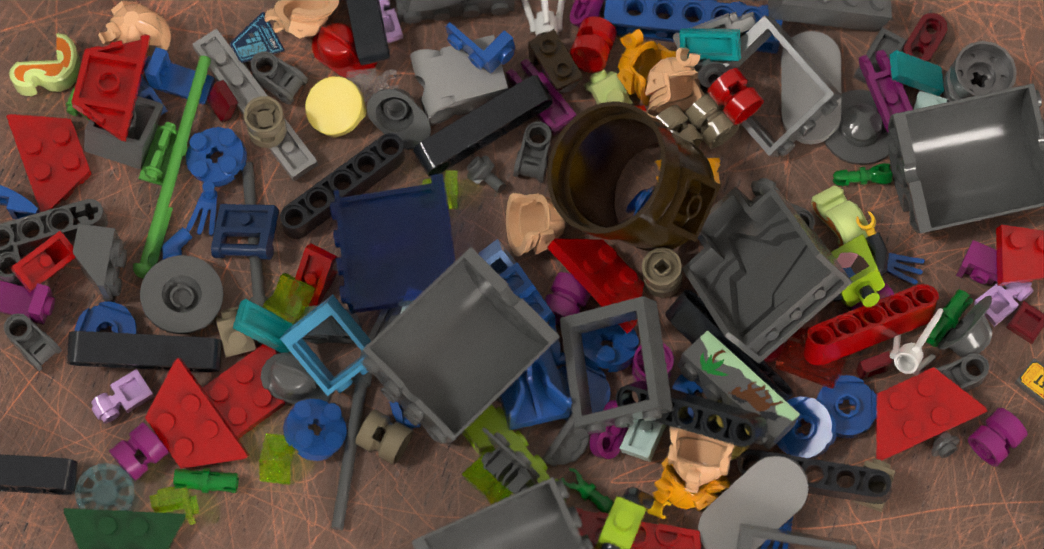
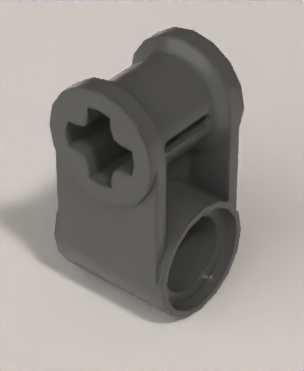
[251,51,309,105]
[513,122,551,183]
[302,306,362,344]
[4,313,62,372]
[937,353,989,392]

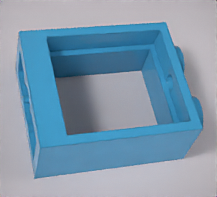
[280,295,371,396]

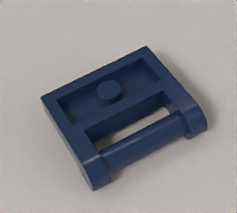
[211,204,279,260]

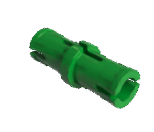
[925,289,973,347]
[173,468,239,493]

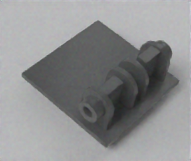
[481,427,540,494]

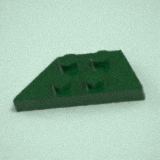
[64,508,187,549]

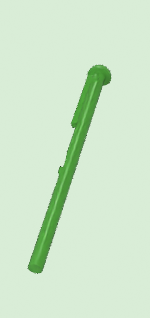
[133,55,211,279]

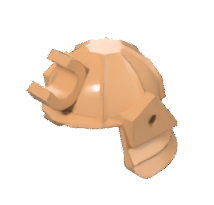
[264,0,339,39]
[98,1,171,59]
[645,47,705,117]
[506,193,566,256]
[668,426,736,493]

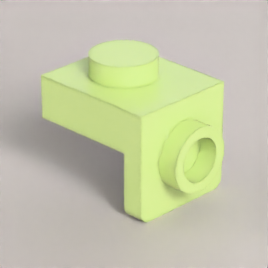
[584,69,632,104]

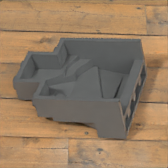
[682,187,853,364]

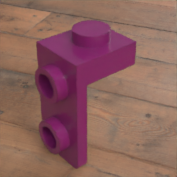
[0,280,55,325]

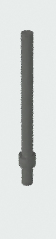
[242,162,269,310]
[331,351,372,530]

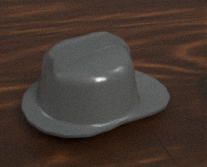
[367,88,431,149]
[937,296,992,358]
[261,352,333,405]

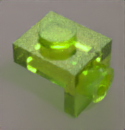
[259,433,296,485]
[462,453,512,505]
[149,487,200,525]

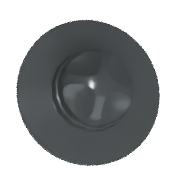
[824,90,893,165]
[140,255,223,334]

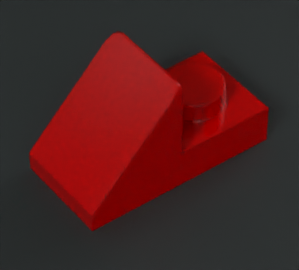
[10,230,75,293]
[289,243,337,307]

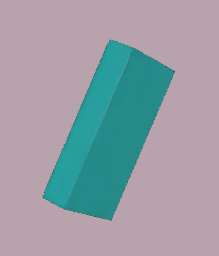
[679,28,741,61]
[889,50,944,96]
[233,299,294,353]

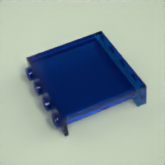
[330,174,456,314]

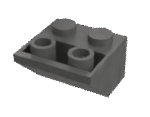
[73,224,127,302]

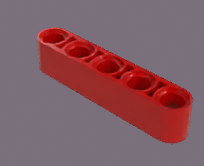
[803,284,939,366]

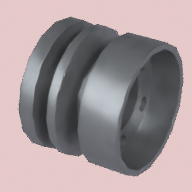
[943,41,1017,102]

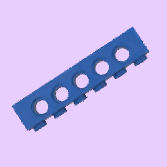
[604,0,782,54]

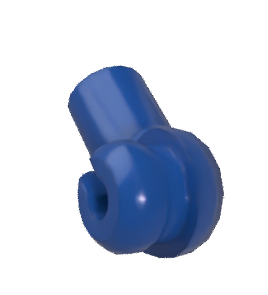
[162,227,192,259]

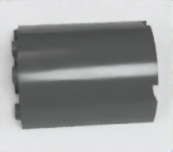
[888,83,1044,233]
[361,247,560,444]
[411,477,594,549]

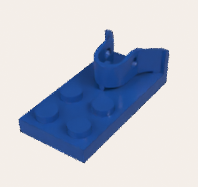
[499,347,572,431]

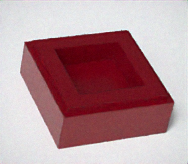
[207,80,238,123]
[1006,301,1044,344]
[856,351,893,380]

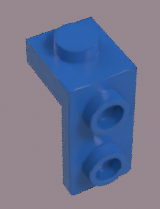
[445,22,515,74]
[143,47,215,104]

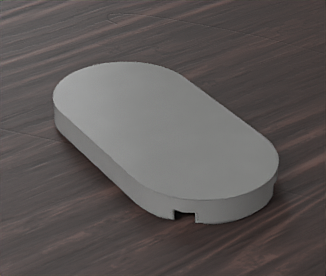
[781,31,841,144]
[698,456,808,549]

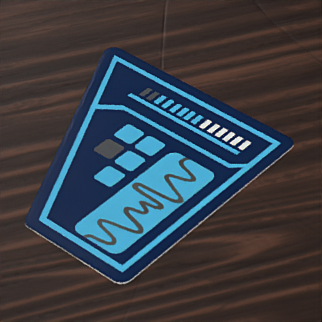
[230,12,284,63]

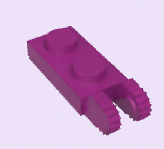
[858,50,913,133]
[506,59,577,136]

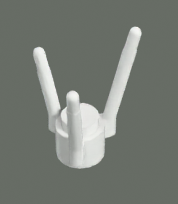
[521,0,565,37]
[890,308,944,375]

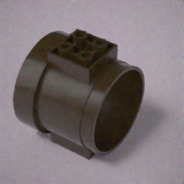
[547,102,721,252]

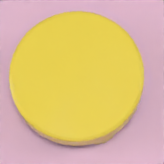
[305,76,367,138]

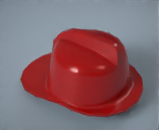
[312,23,377,80]

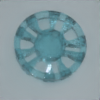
[75,463,135,511]

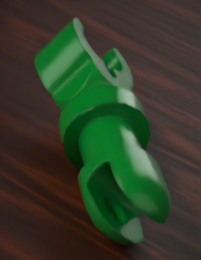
[833,163,893,186]
[561,468,614,514]

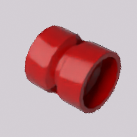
[569,17,617,73]
[707,68,764,125]

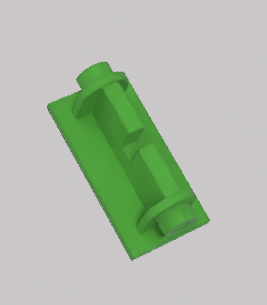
[138,122,178,186]

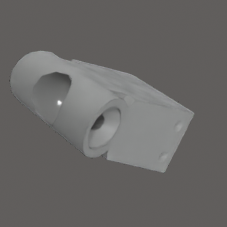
[410,35,508,125]

